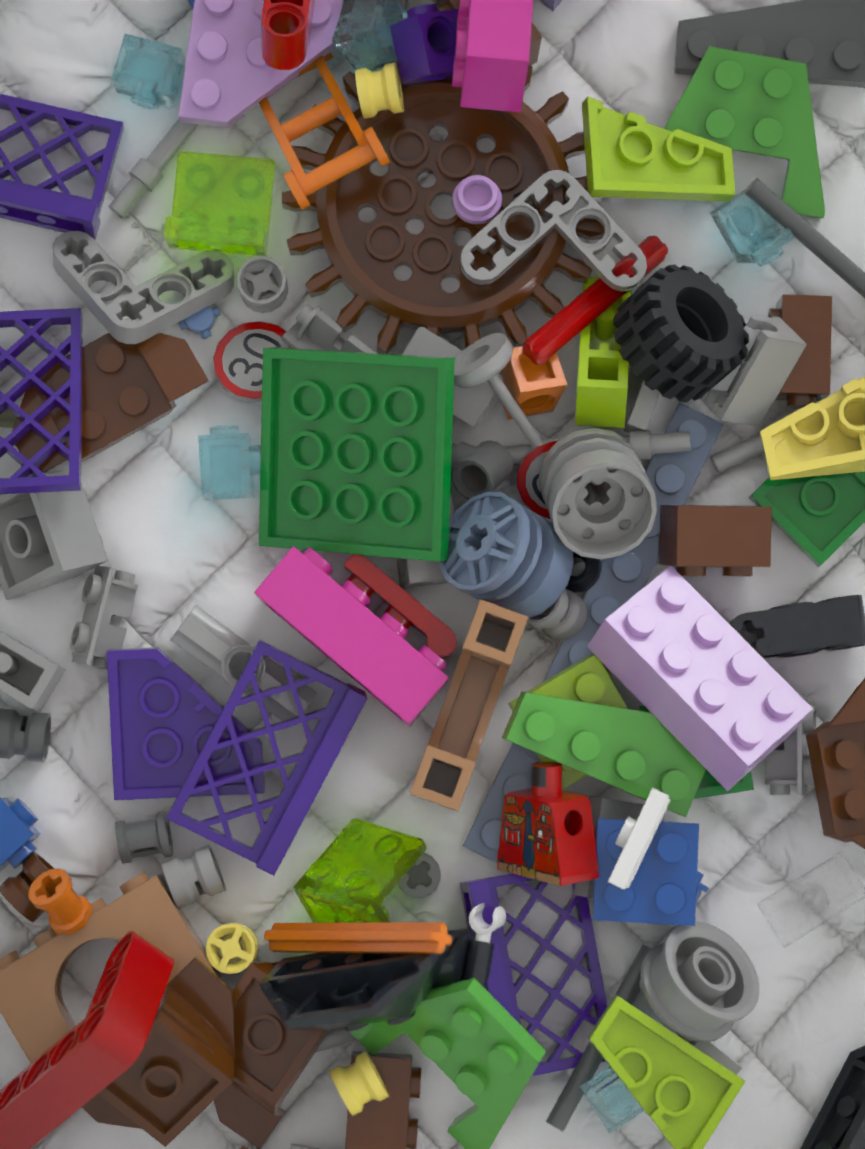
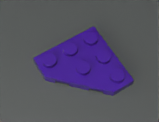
[107,647,265,800]

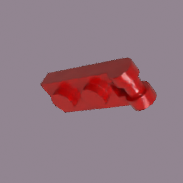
[343,554,457,659]

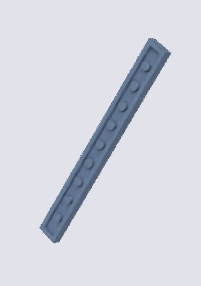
[463,403,724,863]

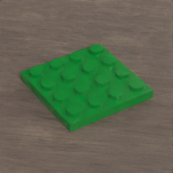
[259,347,455,562]

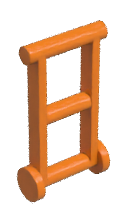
[258,52,391,210]

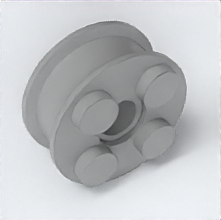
[639,921,760,1042]

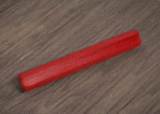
[522,235,669,365]

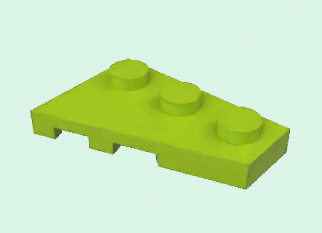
[582,96,736,202]
[588,995,746,1149]

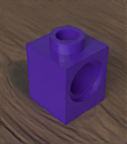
[390,4,458,85]

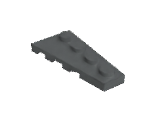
[674,0,865,88]

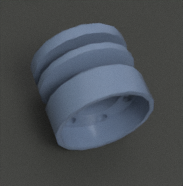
[439,491,573,618]

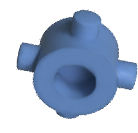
[178,306,221,339]

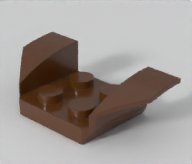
[12,333,209,476]
[806,678,865,849]
[82,957,235,1147]
[214,962,331,1149]

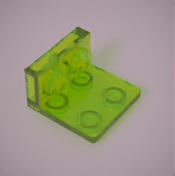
[164,151,275,256]
[293,818,427,923]

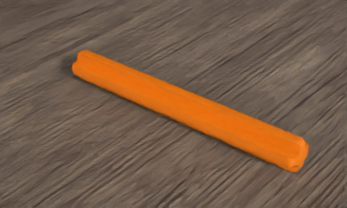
[264,922,452,954]

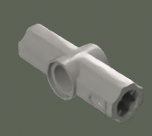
[170,605,317,727]

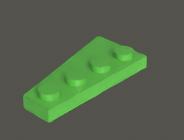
[502,692,706,817]

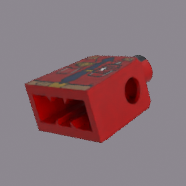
[497,762,599,886]

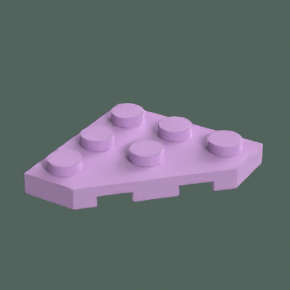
[178,0,345,128]

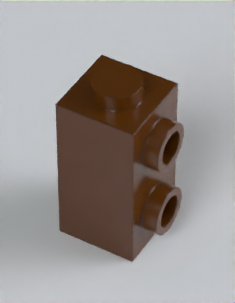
[768,294,832,409]

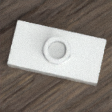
[608,788,671,890]

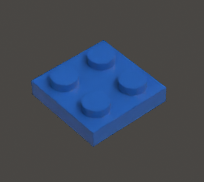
[593,818,699,926]

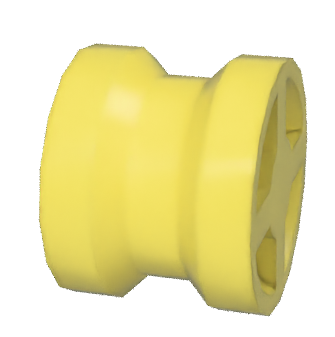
[355,62,404,119]
[205,922,259,974]
[329,1051,389,1116]

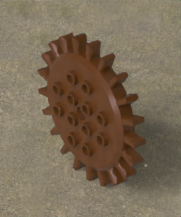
[282,50,604,354]

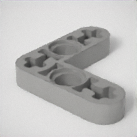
[460,170,647,292]
[53,231,234,344]

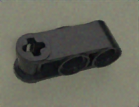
[729,595,865,659]

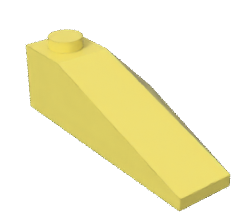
[760,377,865,480]

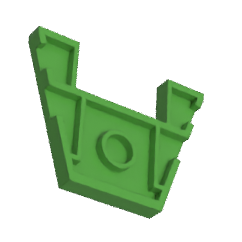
[664,46,825,218]
[349,978,546,1149]

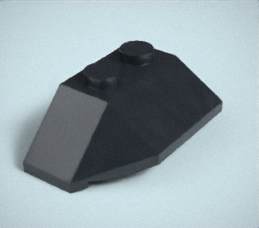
[259,931,455,1031]

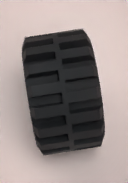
[613,264,749,402]

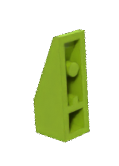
[575,277,632,428]

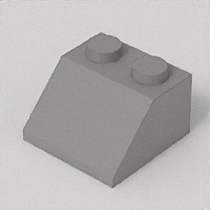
[0,469,108,600]

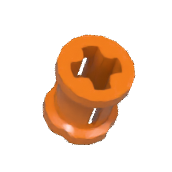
[28,868,93,935]

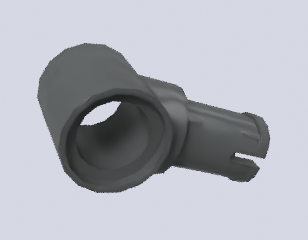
[451,440,513,500]

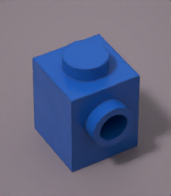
[0,797,41,872]

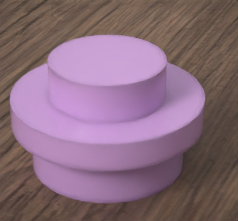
[452,175,502,224]

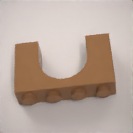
[409,599,528,811]
[0,871,222,1063]

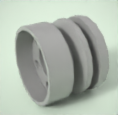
[539,428,657,559]

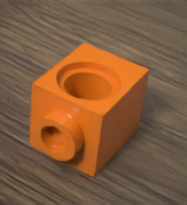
[499,346,567,420]

